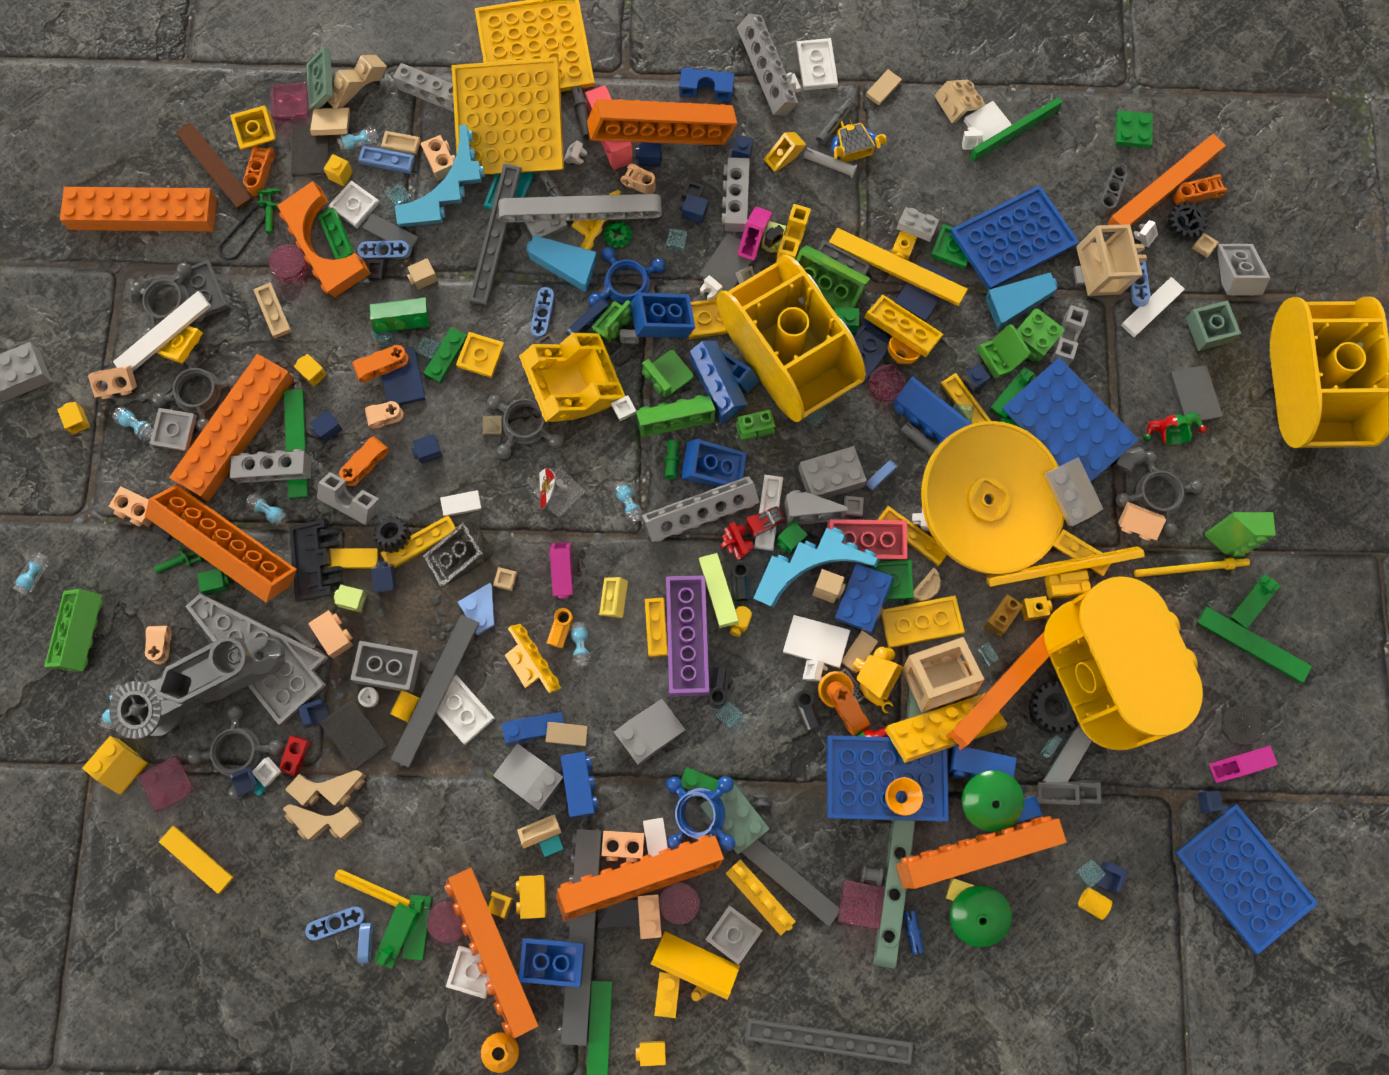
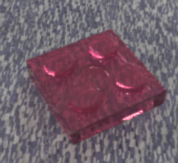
[270,82,309,120]
[138,756,194,812]
[838,880,884,930]

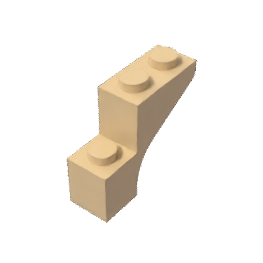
[328,55,387,108]
[285,770,366,807]
[283,804,363,840]

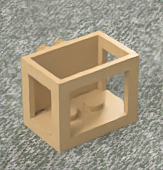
[1076,225,1147,296]
[902,637,984,713]

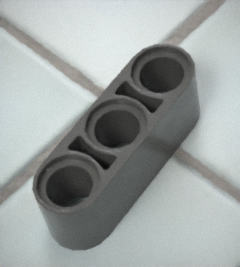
[1096,164,1129,217]

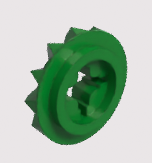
[603,220,632,248]

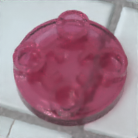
[269,244,307,282]
[868,364,906,402]
[659,882,700,925]
[426,900,464,943]

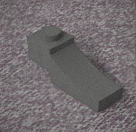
[1038,780,1102,805]

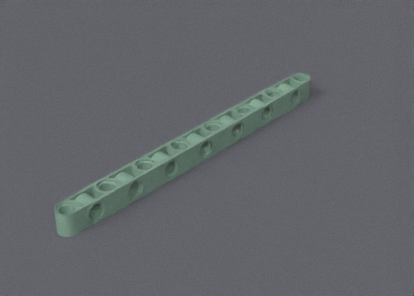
[873,689,929,969]

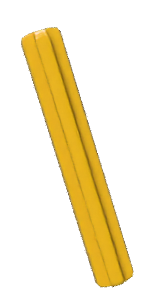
[334,869,410,907]

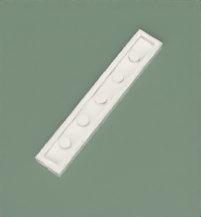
[113,291,211,371]

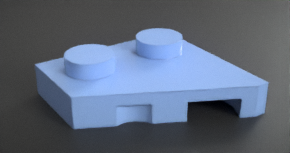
[458,583,495,635]

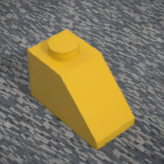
[764,132,806,172]

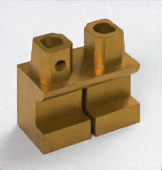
[983,594,1024,638]

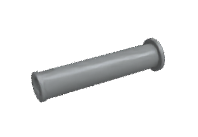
[803,147,858,178]

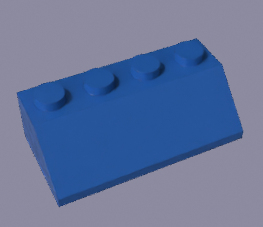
[690,341,748,424]
[893,376,972,444]

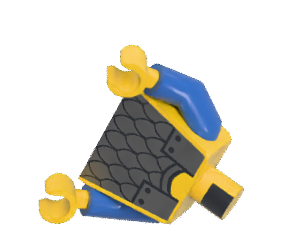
[831,118,887,162]

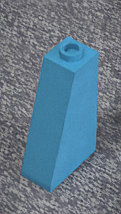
[526,235,597,292]
[985,272,1057,330]

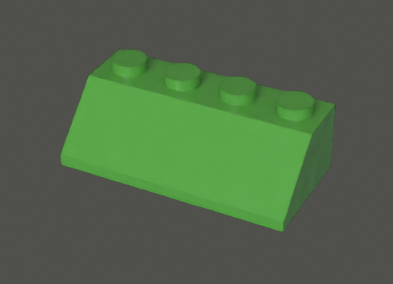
[796,245,870,308]
[636,395,715,438]
[1205,512,1276,558]
[44,589,103,672]

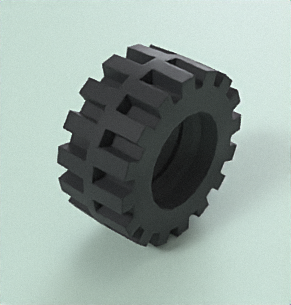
[373,516,411,553]

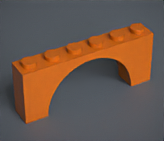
[277,181,371,297]

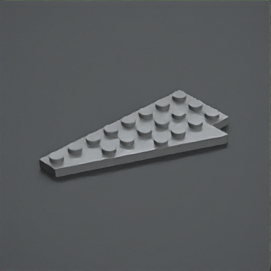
[185,594,328,725]

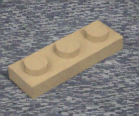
[253,282,292,339]

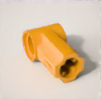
[547,608,574,649]

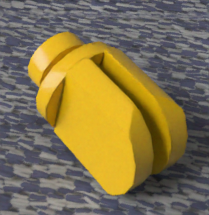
[729,606,752,637]

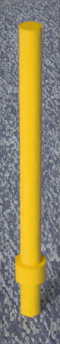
[1134,558,1250,577]

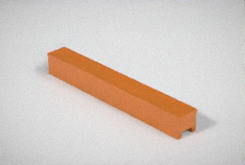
[1107,133,1226,227]
[946,632,1049,750]

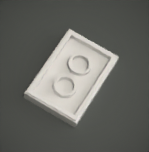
[796,38,838,91]
[783,615,850,668]
[437,675,495,745]

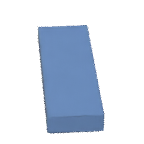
[358,145,415,174]

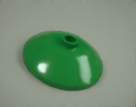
[962,770,1024,832]
[949,885,1012,947]

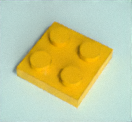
[156,326,203,364]
[456,332,505,378]

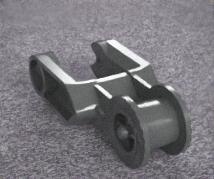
[109,637,285,739]

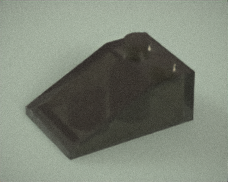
[423,522,494,587]

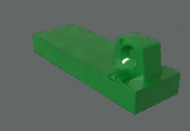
[989,367,1037,419]
[1229,574,1281,629]
[402,895,432,960]
[374,903,418,969]

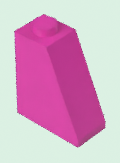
[737,207,773,261]
[550,542,573,598]
[1209,746,1278,783]

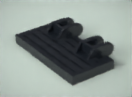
[289,519,344,602]

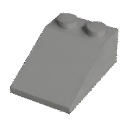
[1217,244,1270,296]
[784,490,848,526]
[614,699,686,766]
[493,743,564,812]

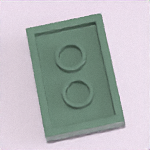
[307,47,334,112]
[700,784,769,854]

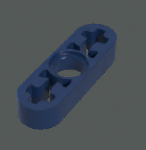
[566,299,610,336]

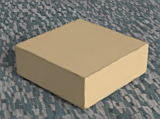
[1192,233,1219,258]
[493,567,518,591]

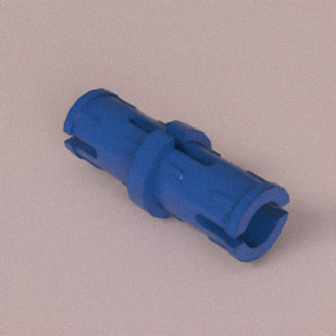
[903,910,925,954]

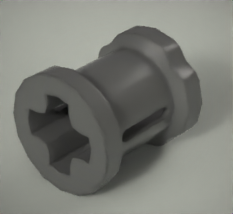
[860,865,884,887]

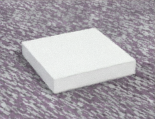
[964,101,1012,142]
[328,181,380,229]
[446,945,488,999]

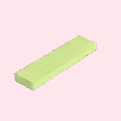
[699,553,738,628]

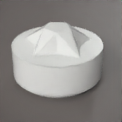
[358,687,379,708]

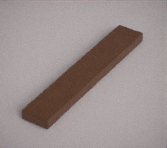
[176,122,253,210]

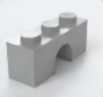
[1050,305,1089,366]
[317,472,379,525]

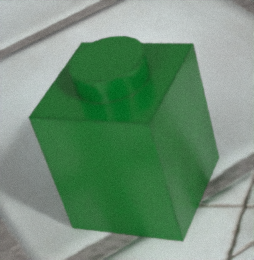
[777,521,808,554]
[197,569,231,596]

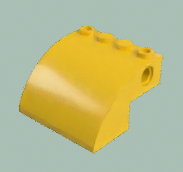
[519,333,625,422]

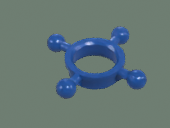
[588,247,666,307]
[666,776,735,852]

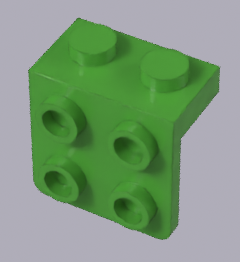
[591,300,632,343]
[1016,309,1064,364]
[976,325,1030,379]
[642,350,693,399]

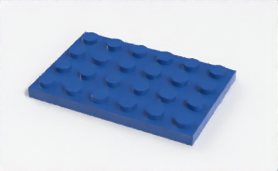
[950,185,1079,291]
[1002,357,1138,482]
[827,735,949,822]
[1174,804,1318,954]

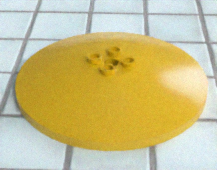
[921,421,1064,574]

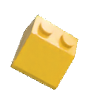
[230,105,276,150]
[82,736,148,795]

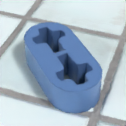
[866,460,898,491]
[357,923,373,964]

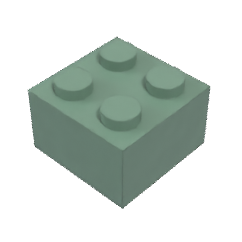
[1186,301,1241,351]

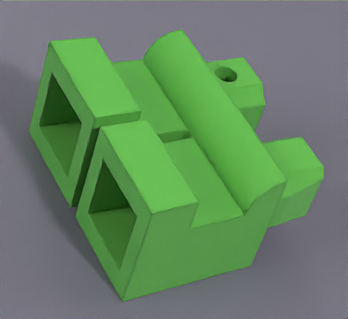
[736,410,775,442]

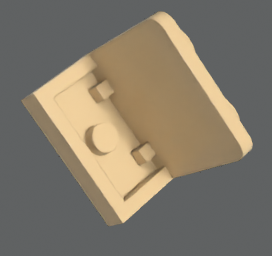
[934,80,985,123]

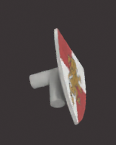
[539,468,568,509]

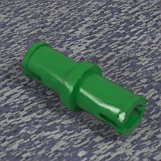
[665,440,680,479]

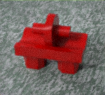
[720,522,754,561]

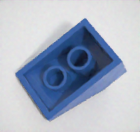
[681,439,747,487]
[519,938,584,987]

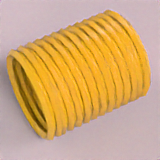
[390,691,420,722]
[1078,887,1112,920]

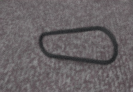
[218,205,266,260]

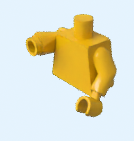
[853,647,903,713]

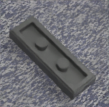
[362,213,419,252]
[817,240,871,276]

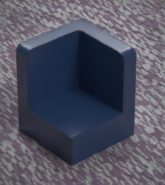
[298,699,331,728]
[230,766,258,797]
[1197,790,1229,813]
[1095,862,1128,894]

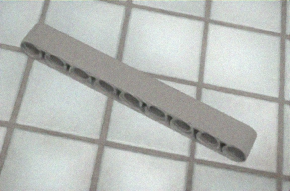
[498,194,662,222]

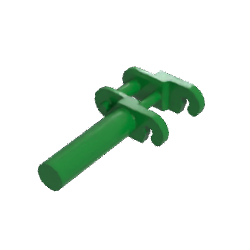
[257,188,282,234]
[154,546,203,574]

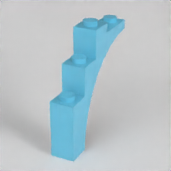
[395,125,485,227]
[754,527,879,607]

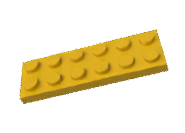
[885,693,1007,763]

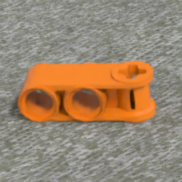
[243,145,275,197]
[1173,174,1228,205]
[352,345,409,382]
[339,436,389,487]
[827,681,870,736]

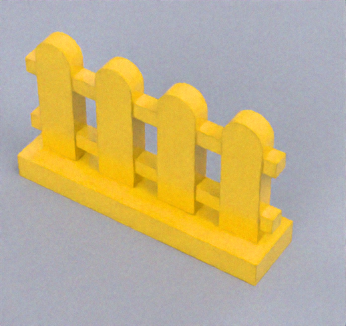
[725,859,796,936]

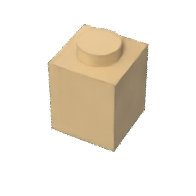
[407,258,438,290]

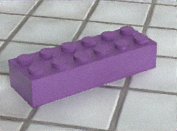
[666,575,709,697]

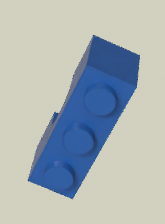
[679,68,734,102]

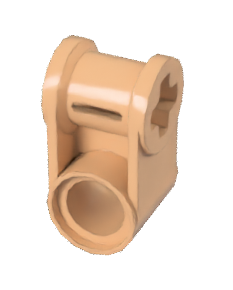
[620,164,656,194]
[365,401,404,429]
[145,626,171,665]

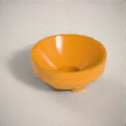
[888,337,921,364]
[818,671,854,707]
[885,777,923,816]
[481,1032,519,1073]

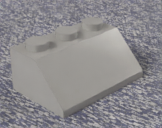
[1043,457,1103,526]

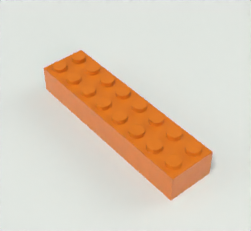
[587,98,737,145]
[60,187,217,232]
[169,354,294,502]
[145,484,297,603]
[896,816,1067,889]
[556,835,724,922]
[444,868,538,1038]

